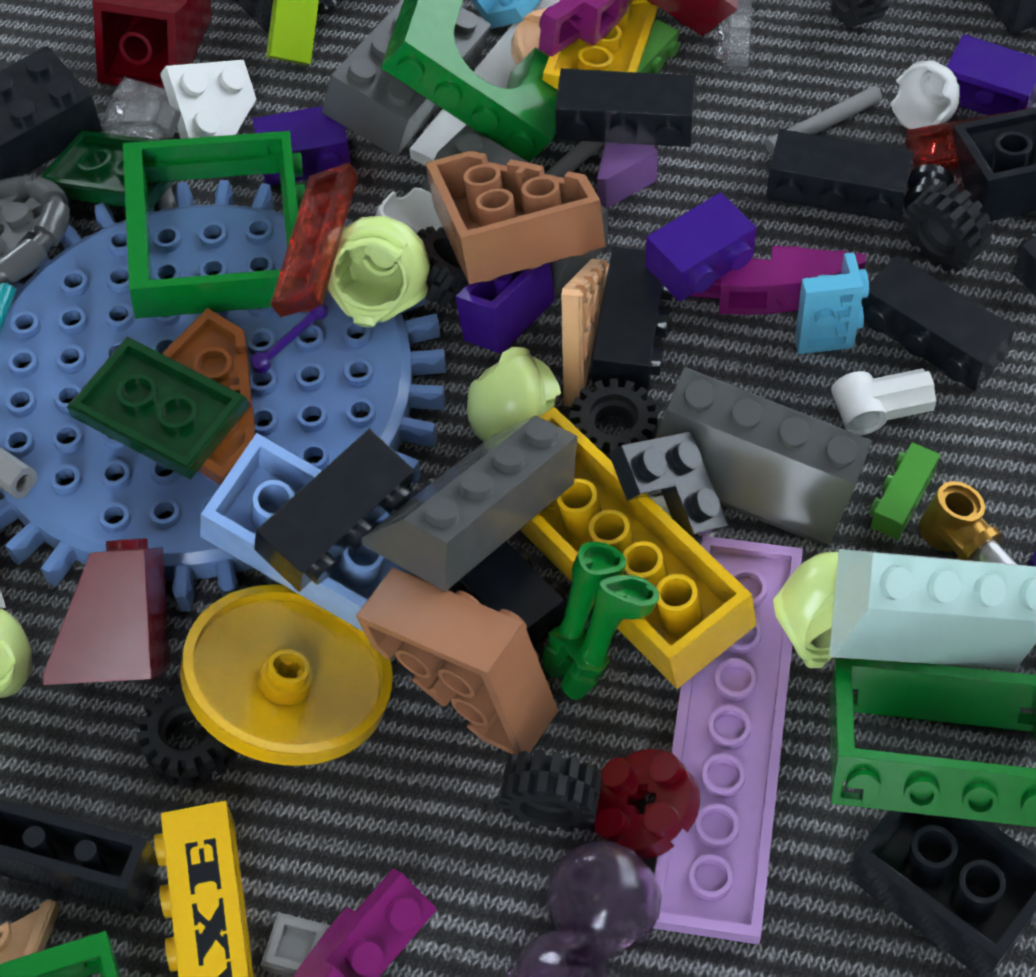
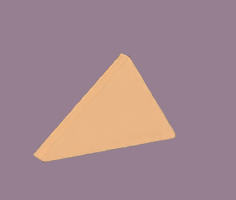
[561,259,609,407]

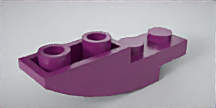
[539,0,632,57]
[691,245,866,315]
[293,869,437,977]

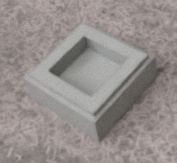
[260,912,331,977]

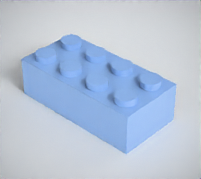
[200,433,413,632]

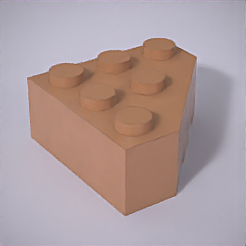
[426,151,606,285]
[356,567,559,756]

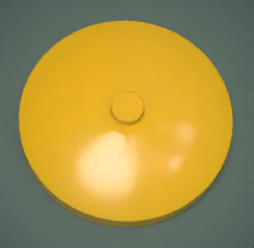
[180,584,393,766]

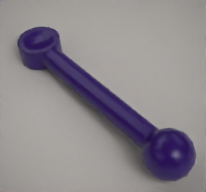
[250,302,328,373]

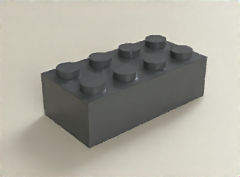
[321,0,492,157]

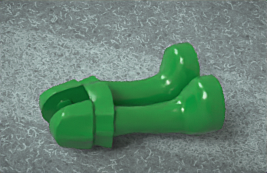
[542,542,659,701]

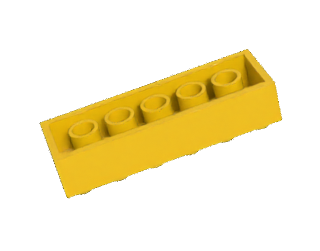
[520,406,757,689]

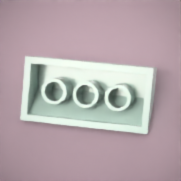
[829,549,1036,669]

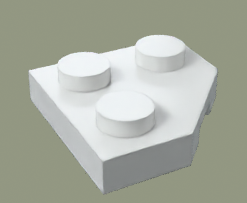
[160,60,256,139]

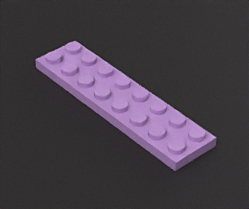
[648,535,803,945]

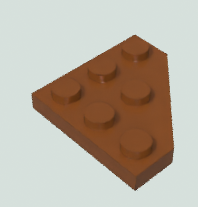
[162,308,256,485]

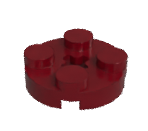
[595,749,700,859]

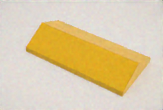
[542,0,659,90]

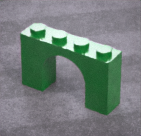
[381,0,558,162]

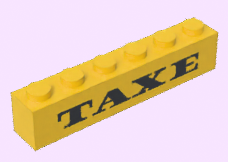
[154,801,254,977]

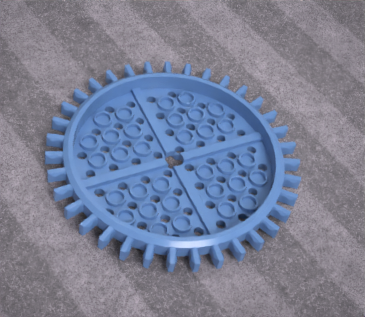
[0,180,446,612]

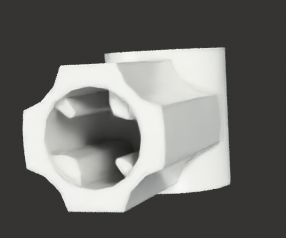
[831,368,937,436]

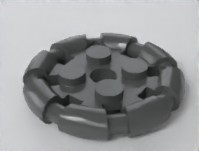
[0,175,70,284]

